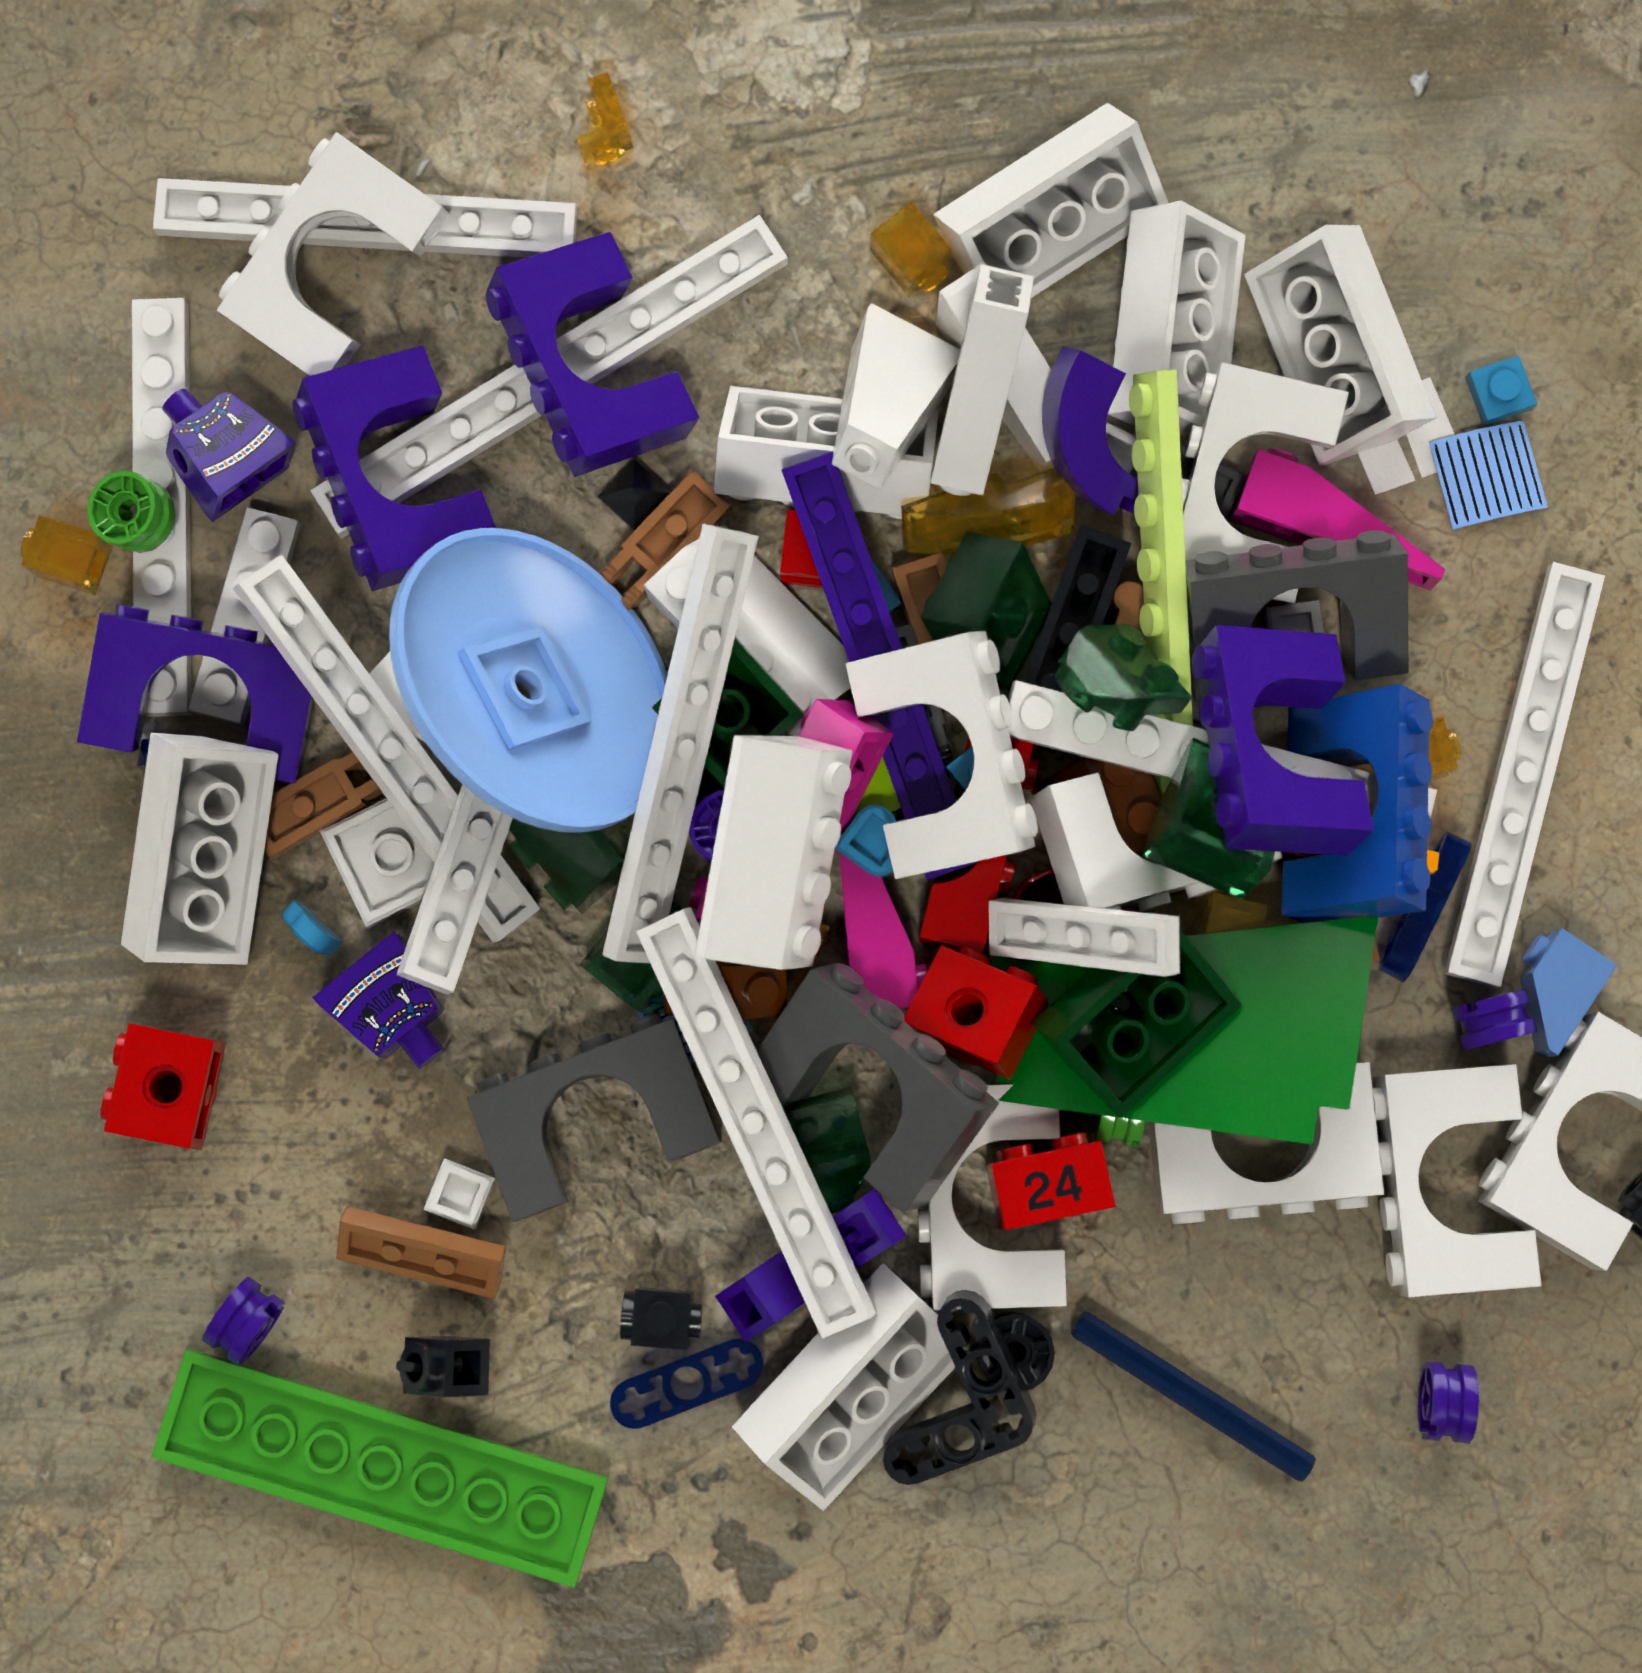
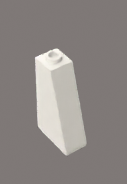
[935,262,1055,476]
[930,264,1034,496]
[832,303,960,490]

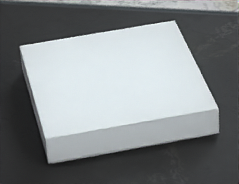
[320,798,435,929]

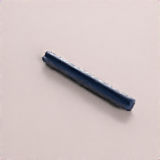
[1071,1312,1316,1481]

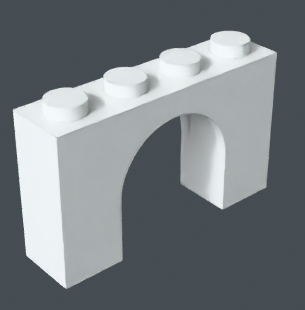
[217,132,450,376]
[1182,362,1349,604]
[845,631,1038,879]
[1030,773,1283,912]
[1478,1012,1642,1271]
[1148,1062,1384,1224]
[1372,1064,1541,1297]
[918,1084,1067,1310]

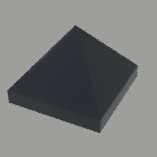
[598,459,671,531]

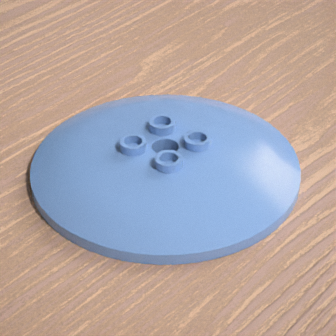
[389,528,668,833]

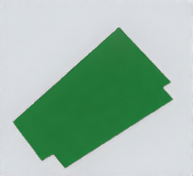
[979,915,1378,1144]

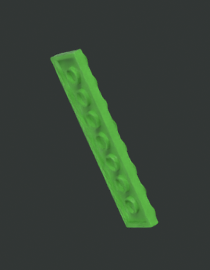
[151,1348,609,1588]

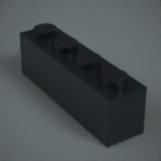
[1024,525,1132,754]

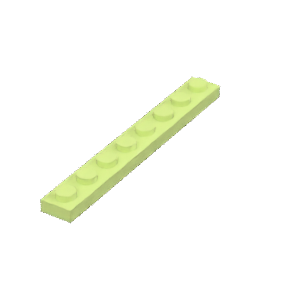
[1129,370,1197,811]

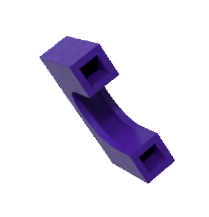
[486,231,700,477]
[293,345,496,591]
[77,604,314,783]
[1192,625,1374,856]

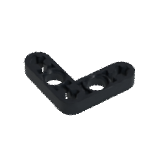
[883,1290,1037,1485]

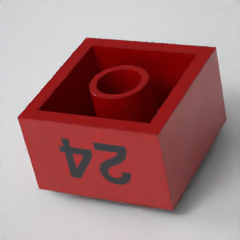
[985,1132,1116,1230]

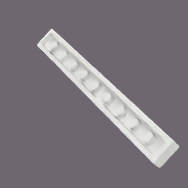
[310,215,788,539]

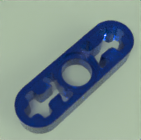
[1378,831,1472,982]
[610,1337,764,1429]

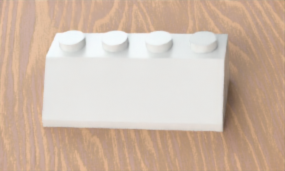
[933,103,1168,298]
[1108,201,1245,435]
[1244,225,1437,466]
[714,386,939,519]
[644,524,852,736]
[121,733,278,965]
[695,735,853,970]
[732,1263,971,1511]

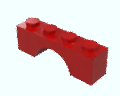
[918,735,1040,954]

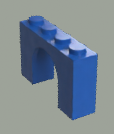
[1282,684,1433,923]

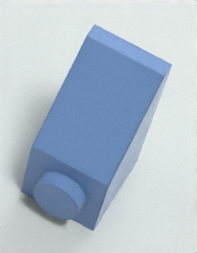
[1519,928,1617,1058]

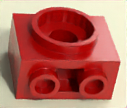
[904,945,1049,1080]
[100,1023,226,1150]

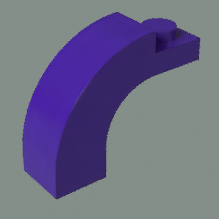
[1042,346,1139,515]
[715,1189,906,1342]

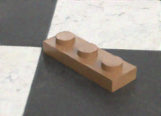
[336,1206,506,1299]

